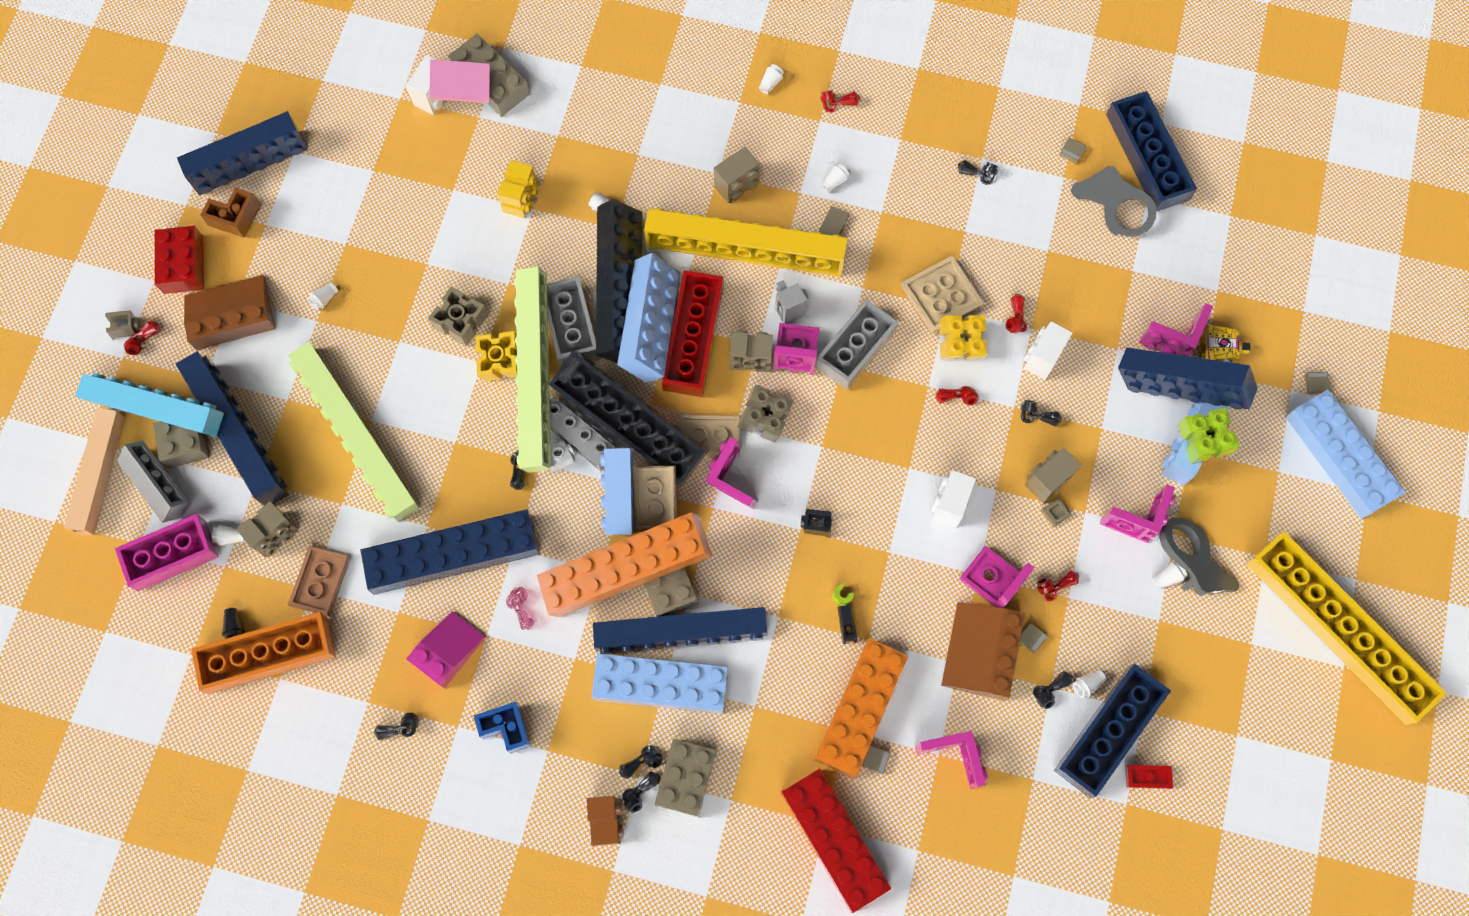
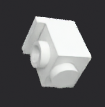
[550,440,575,473]

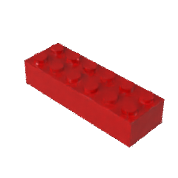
[662,270,724,397]
[781,768,891,913]

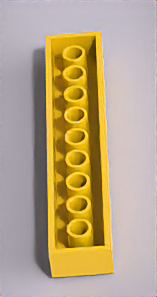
[644,208,847,277]
[1246,531,1447,725]

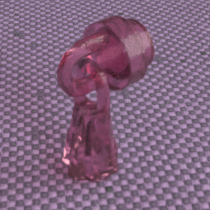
[506,587,535,630]

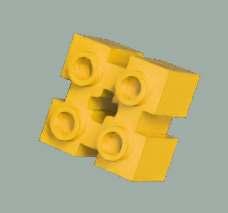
[497,160,539,218]
[939,315,987,360]
[476,331,518,381]

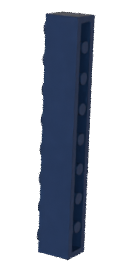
[593,607,767,654]

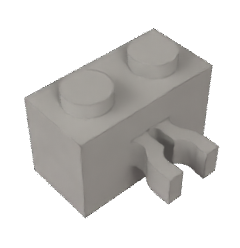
[775,280,809,324]

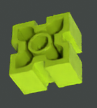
[1178,407,1240,464]

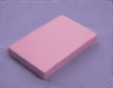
[429,59,490,103]

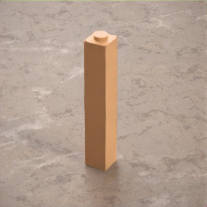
[64,407,125,535]

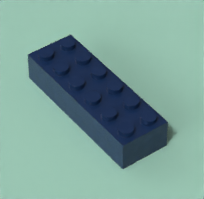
[1106,91,1197,212]
[177,111,308,195]
[1118,347,1258,410]
[1053,663,1171,799]

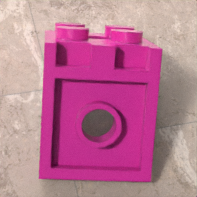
[1139,303,1213,356]
[773,323,819,376]
[705,437,757,509]
[1100,484,1176,543]
[959,546,1035,608]
[914,731,988,790]

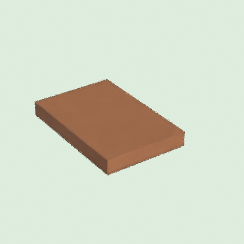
[288,545,351,617]

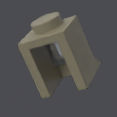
[105,310,140,340]

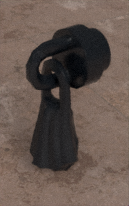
[958,160,998,185]
[1021,400,1062,427]
[510,450,525,490]
[1033,671,1073,709]
[374,713,419,741]
[619,745,663,779]
[622,771,660,813]

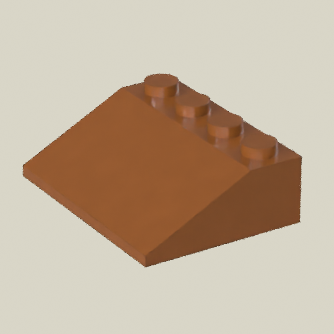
[184,275,276,350]
[941,602,1025,701]

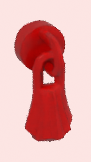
[820,90,860,113]
[1005,294,1027,333]
[124,320,160,355]
[935,386,978,406]
[1037,570,1080,601]

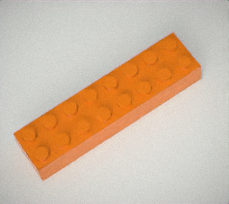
[537,512,712,617]

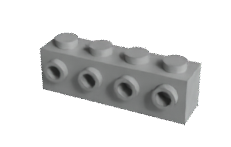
[550,397,616,472]
[117,440,189,523]

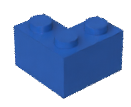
[473,702,532,754]

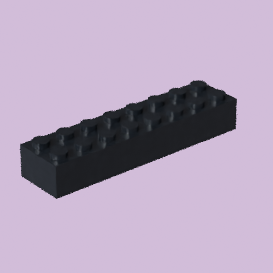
[596,199,642,363]
[549,351,709,485]

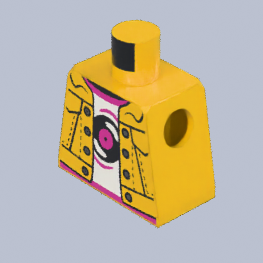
[1200,324,1250,363]

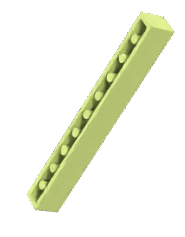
[514,267,551,473]
[288,342,419,522]

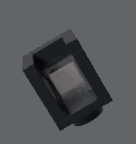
[800,509,833,538]

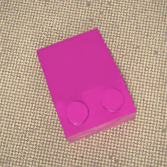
[406,611,486,689]

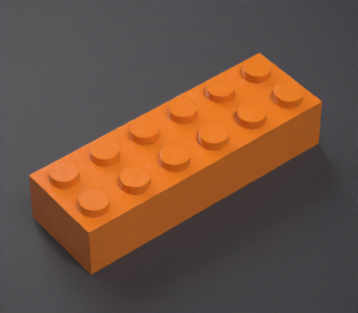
[191,612,336,694]
[814,638,908,779]

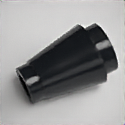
[222,608,245,639]

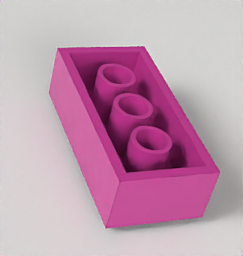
[115,514,219,592]

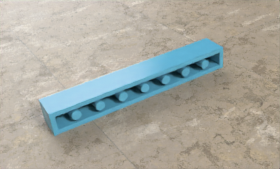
[75,372,224,437]

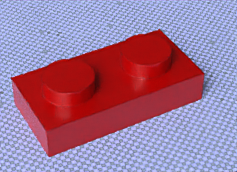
[1125,765,1173,789]

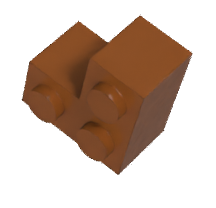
[200,187,261,238]
[586,796,624,846]

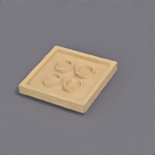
[901,255,984,334]

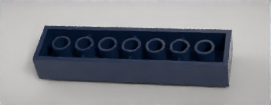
[176,351,289,506]
[360,509,540,595]

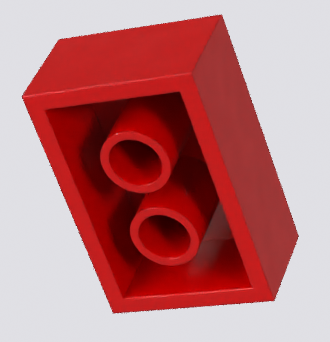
[154,225,204,294]

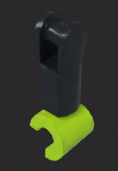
[832,584,857,644]

